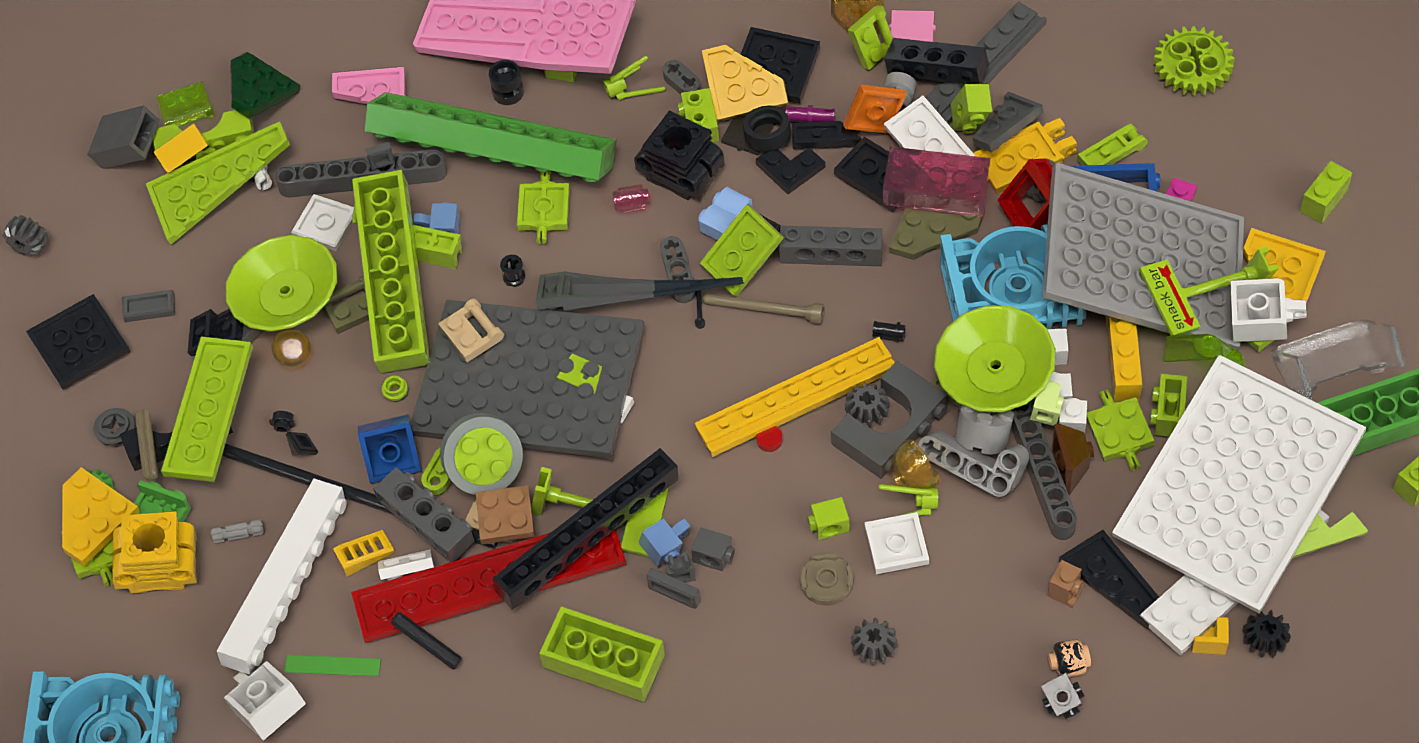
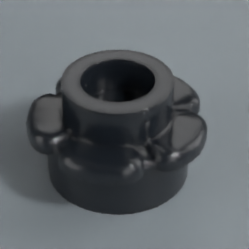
[269,411,295,432]

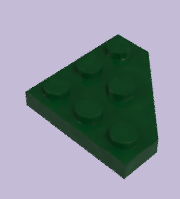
[230,52,300,118]

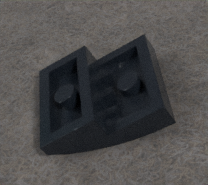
[187,309,243,356]

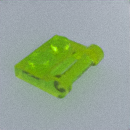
[156,82,214,126]

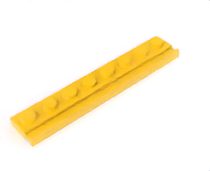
[694,337,895,457]

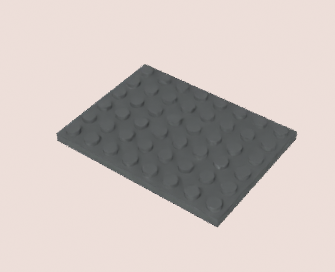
[411,300,645,458]

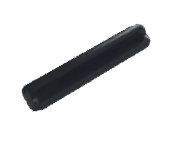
[391,612,462,669]

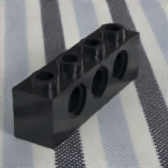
[884,38,989,84]

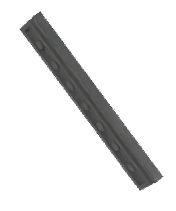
[925,1,1046,125]

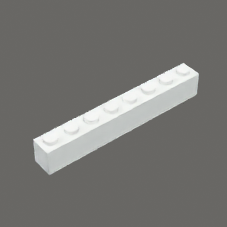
[217,479,347,675]

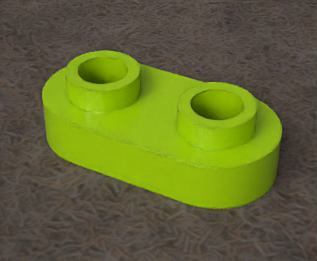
[421,448,451,495]

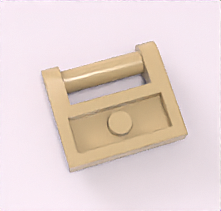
[438,299,504,362]

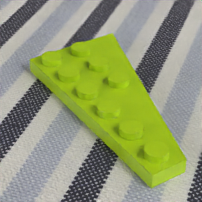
[146,121,290,245]

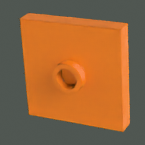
[843,84,907,134]

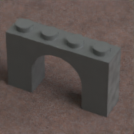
[831,361,948,479]

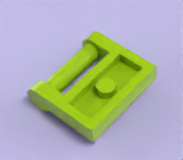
[848,5,893,70]

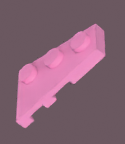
[332,67,406,104]

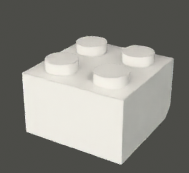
[1231,278,1307,342]
[224,661,306,741]

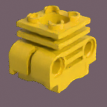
[112,512,197,593]

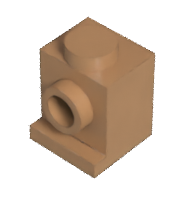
[1048,560,1085,608]

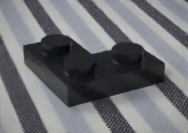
[756,147,826,195]

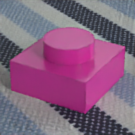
[1166,177,1197,201]

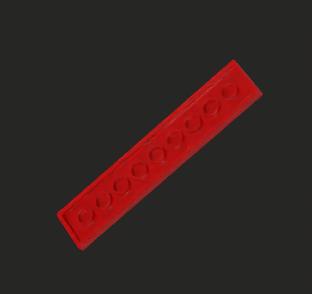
[351,530,626,643]

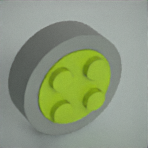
[440,413,523,495]

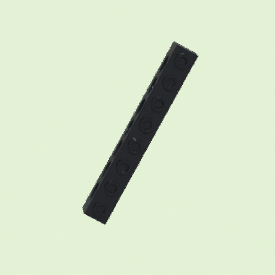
[493,448,678,610]

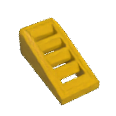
[333,530,395,577]

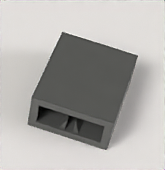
[87,105,160,169]

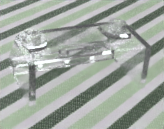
[1271,320,1405,399]

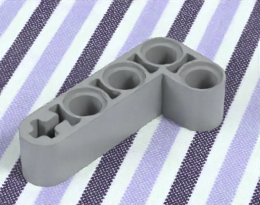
[918,430,1029,497]

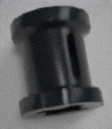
[500,254,525,287]

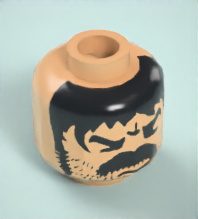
[1048,639,1091,677]

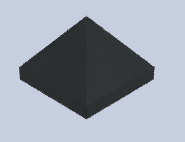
[286,432,318,455]

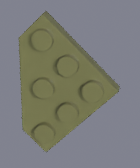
[889,188,985,260]

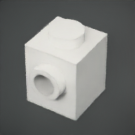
[1058,398,1087,433]

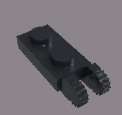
[792,121,862,149]

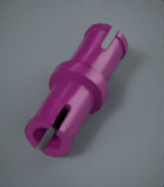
[785,105,835,122]

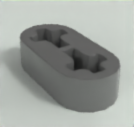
[663,60,701,95]

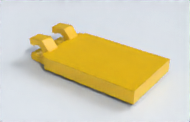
[973,118,1077,194]

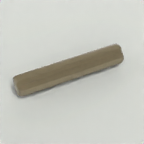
[135,409,158,480]

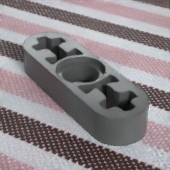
[660,236,695,303]

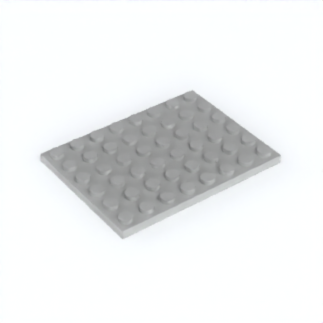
[1042,162,1244,351]

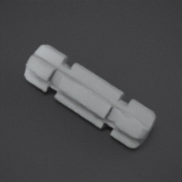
[211,519,264,543]

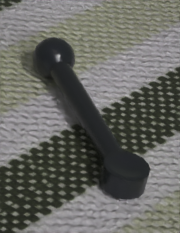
[695,290,705,329]

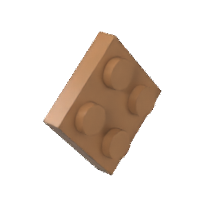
[476,485,535,545]

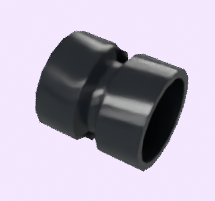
[489,60,524,105]

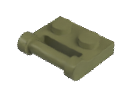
[324,275,369,334]

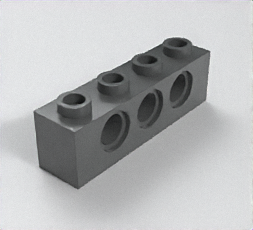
[779,225,882,267]
[373,467,475,562]

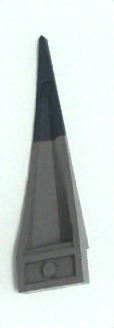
[536,271,744,311]

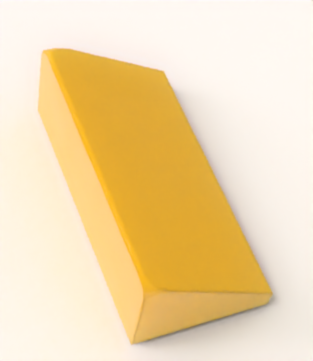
[154,123,209,173]

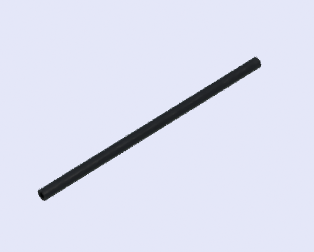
[222,444,499,549]

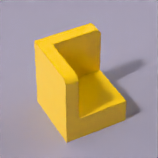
[1192,617,1229,655]

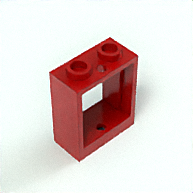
[997,158,1052,231]

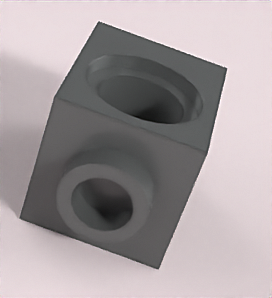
[691,527,735,571]

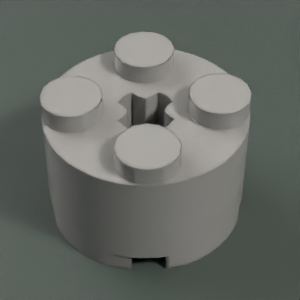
[955,405,1014,454]

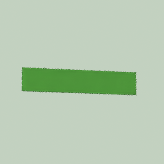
[284,655,381,676]

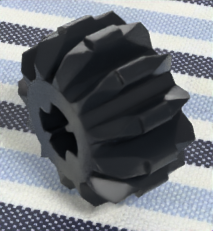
[1242,610,1291,658]

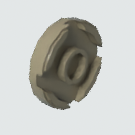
[799,553,854,606]

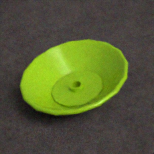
[226,235,337,332]
[934,305,1056,412]

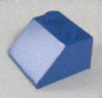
[357,414,422,483]

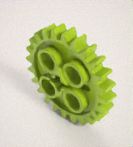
[1153,26,1235,96]

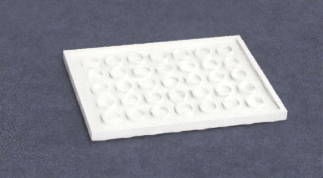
[1112,355,1366,614]

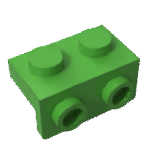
[134,480,191,522]

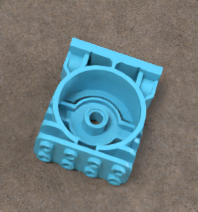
[940,224,1086,329]
[23,671,180,743]

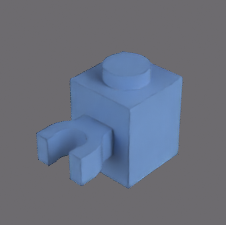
[413,202,460,234]
[639,518,691,567]

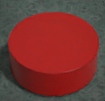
[756,426,783,452]

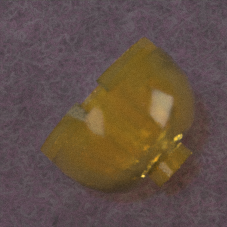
[891,438,942,489]

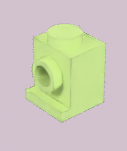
[1030,381,1064,426]

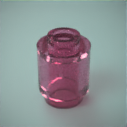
[613,184,650,213]

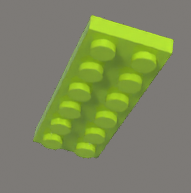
[161,337,253,482]

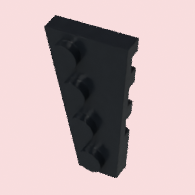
[1059,530,1159,629]

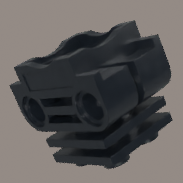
[634,110,725,200]

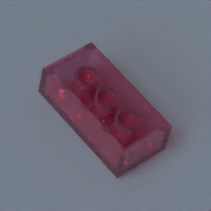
[883,146,991,217]

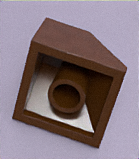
[1052,424,1094,495]

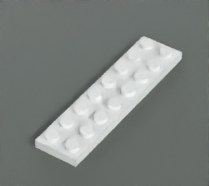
[1140,509,1329,656]

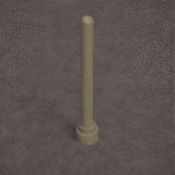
[702,294,824,324]

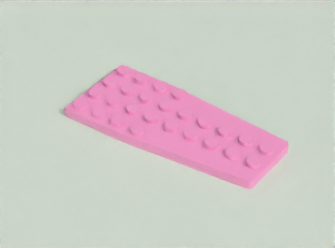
[413,0,636,74]

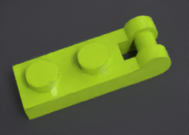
[1077,124,1148,166]

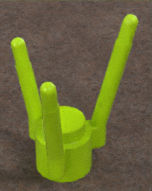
[603,56,666,101]
[878,484,938,516]

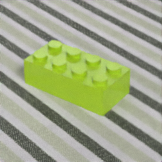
[539,606,665,702]

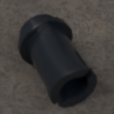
[872,321,906,342]

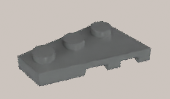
[973,92,1044,153]

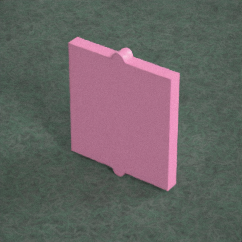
[889,10,936,42]

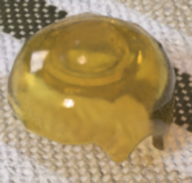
[271,329,311,368]

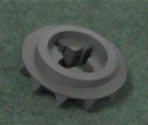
[93,408,136,447]

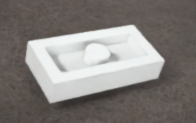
[378,549,434,581]

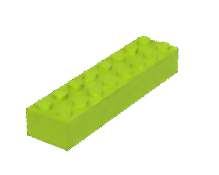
[352,170,430,374]

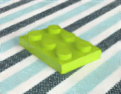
[700,204,784,296]

